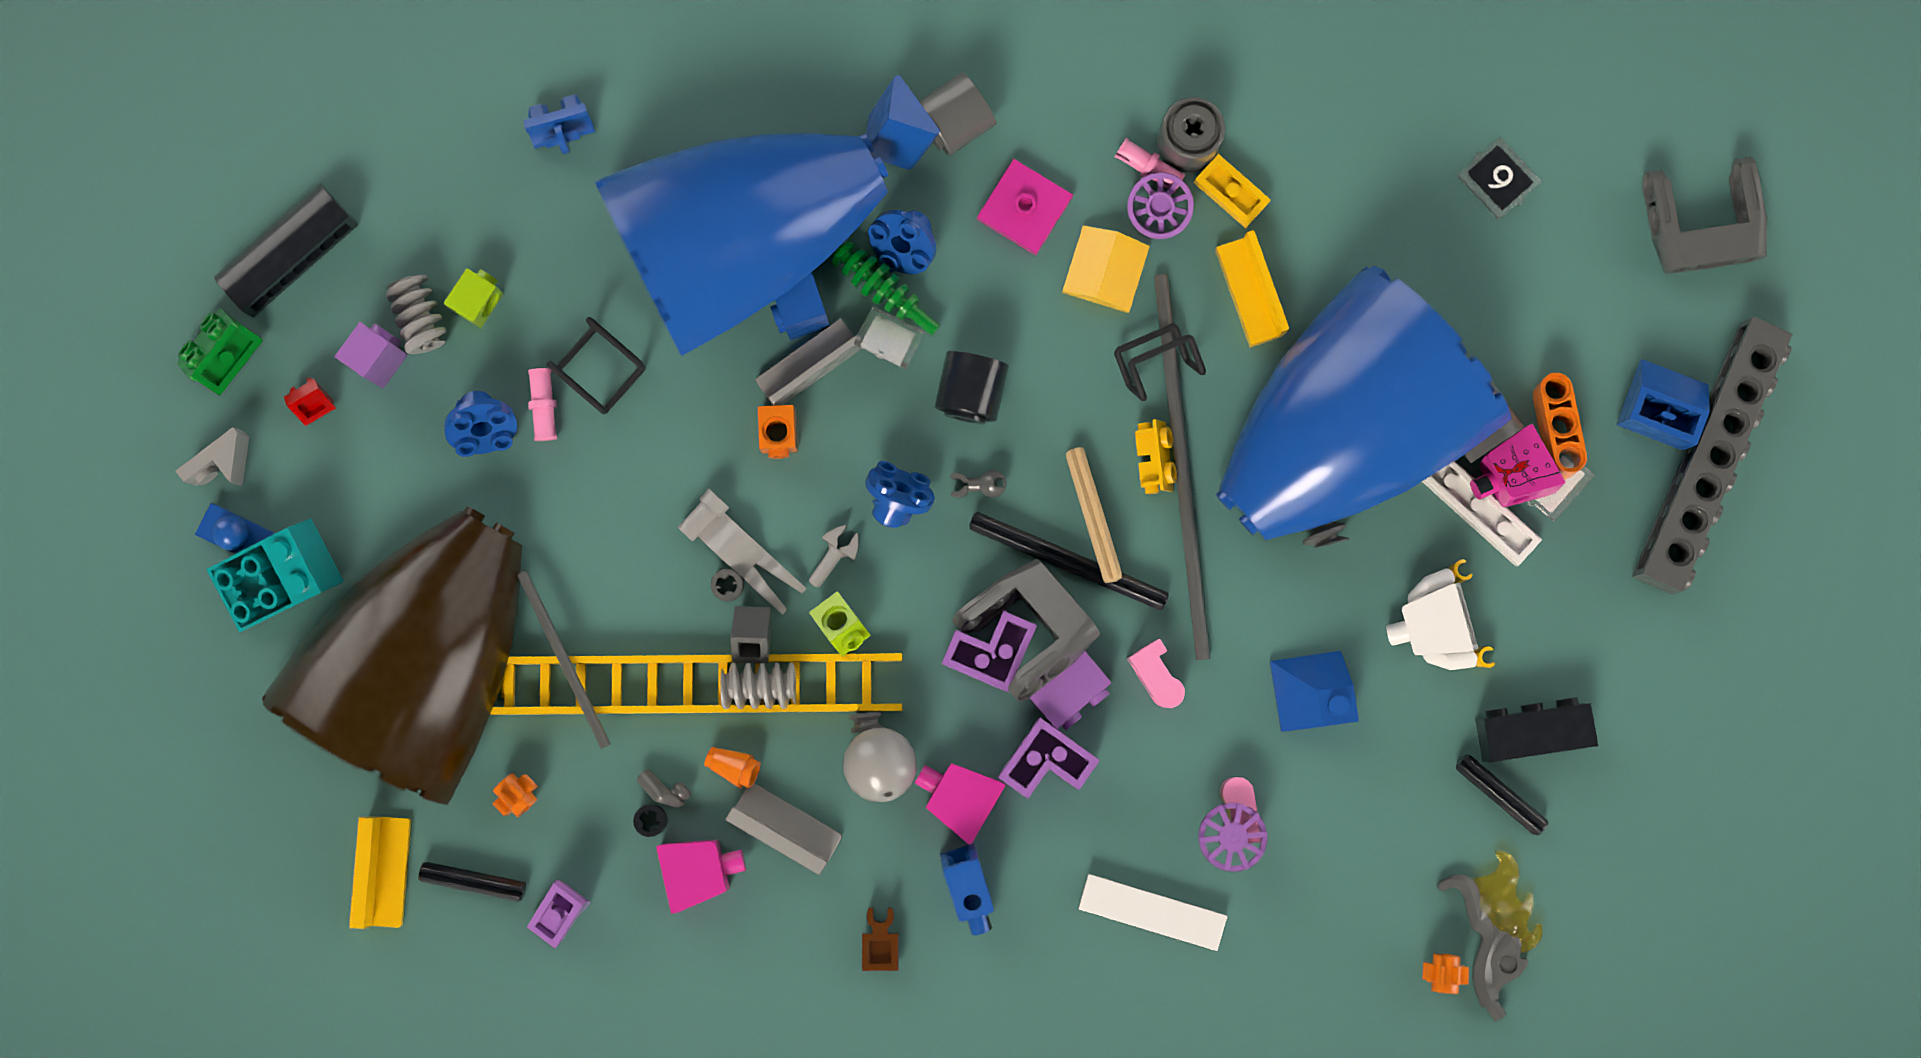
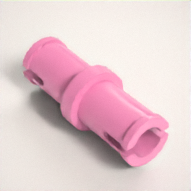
[1115,137,1186,194]
[528,368,557,441]

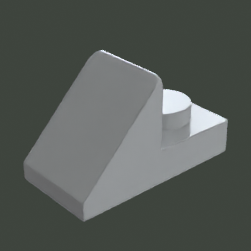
[176,427,249,486]

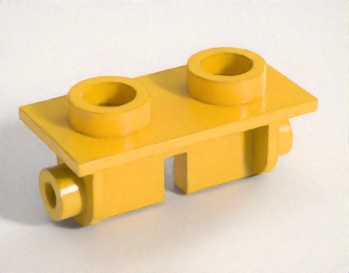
[1135,419,1177,494]

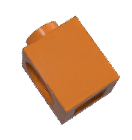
[758,405,798,459]

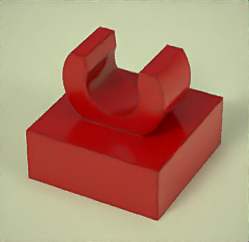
[283,377,336,426]

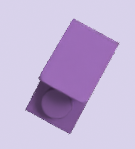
[527,879,591,949]

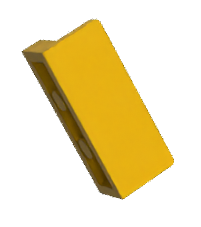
[1215,230,1289,348]
[349,816,411,929]

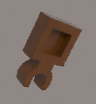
[862,907,899,971]

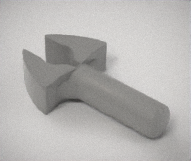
[809,525,859,587]

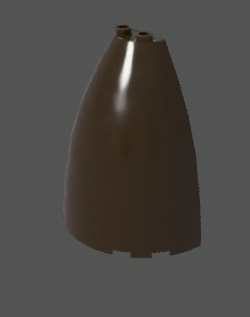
[261,505,522,805]

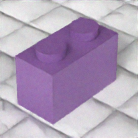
[334,322,408,389]
[1029,652,1111,730]

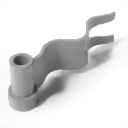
[677,488,807,615]

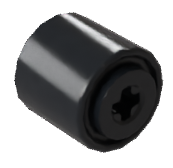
[934,351,1009,425]

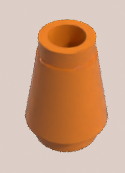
[704,747,761,788]

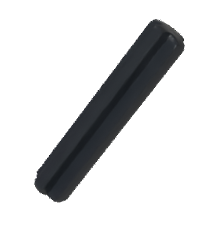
[1455,755,1548,835]
[418,862,526,902]

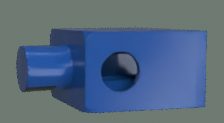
[940,843,994,935]

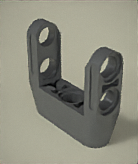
[1642,157,1767,274]
[952,559,1100,702]

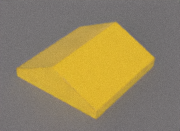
[1062,226,1150,313]

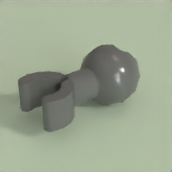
[950,470,1007,499]

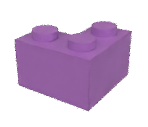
[942,611,1037,693]
[997,718,1100,799]

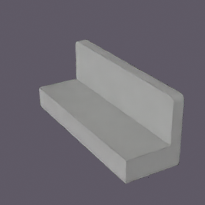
[755,318,862,406]
[726,783,842,875]

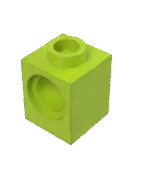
[443,268,504,328]
[809,591,871,657]

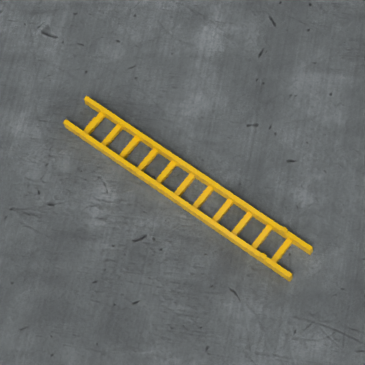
[490,653,903,715]

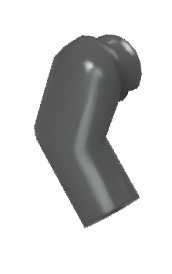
[637,769,691,808]

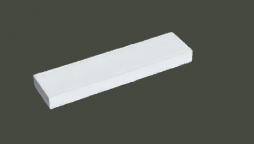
[1422,461,1542,566]
[1078,874,1227,951]

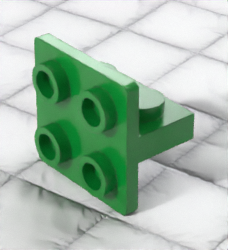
[177,308,263,396]

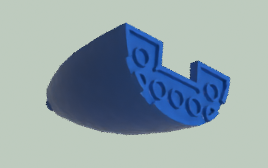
[595,133,888,356]
[1215,266,1512,540]

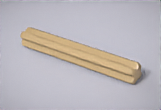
[1066,447,1122,583]

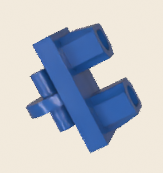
[523,94,595,154]

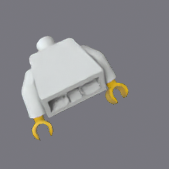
[1386,559,1495,670]

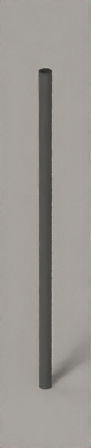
[1154,274,1210,660]

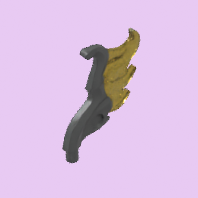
[1437,850,1543,1021]

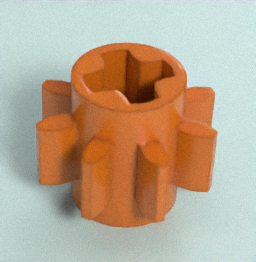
[492,773,538,818]
[1422,953,1469,994]

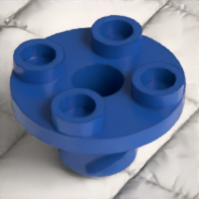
[868,210,936,274]
[444,391,517,457]
[865,461,935,528]

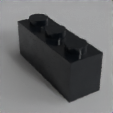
[1475,697,1599,762]

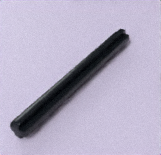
[969,512,1169,610]

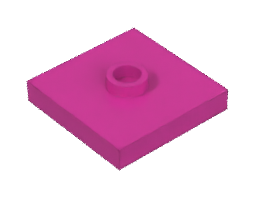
[977,159,1073,256]

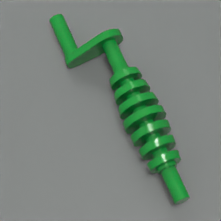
[832,241,941,336]

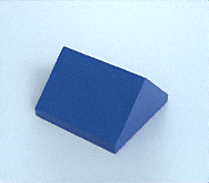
[866,75,941,170]

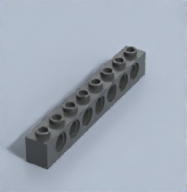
[1631,316,1793,594]

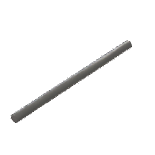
[517,571,611,749]

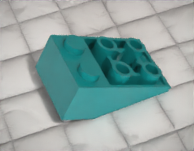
[206,518,344,633]

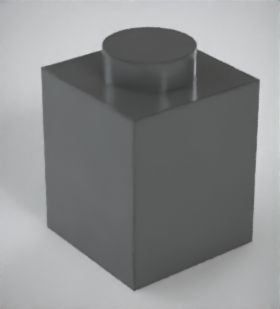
[730,606,772,663]

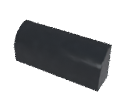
[214,183,359,318]

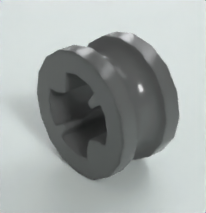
[711,569,744,602]
[849,711,883,733]

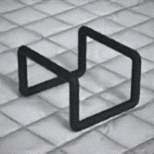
[546,317,646,414]
[1114,324,1206,401]

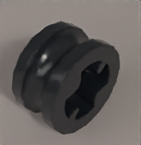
[633,804,668,837]

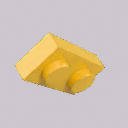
[1194,154,1271,228]

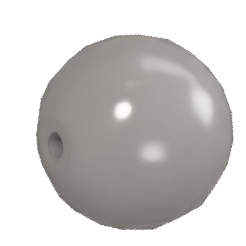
[843,728,917,802]

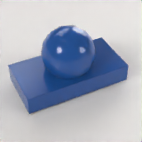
[195,503,275,554]

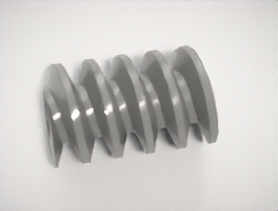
[386,275,447,355]
[720,663,796,709]

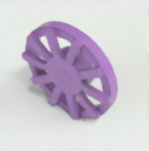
[1128,172,1194,239]
[1198,803,1268,872]

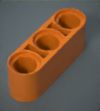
[1533,372,1587,480]

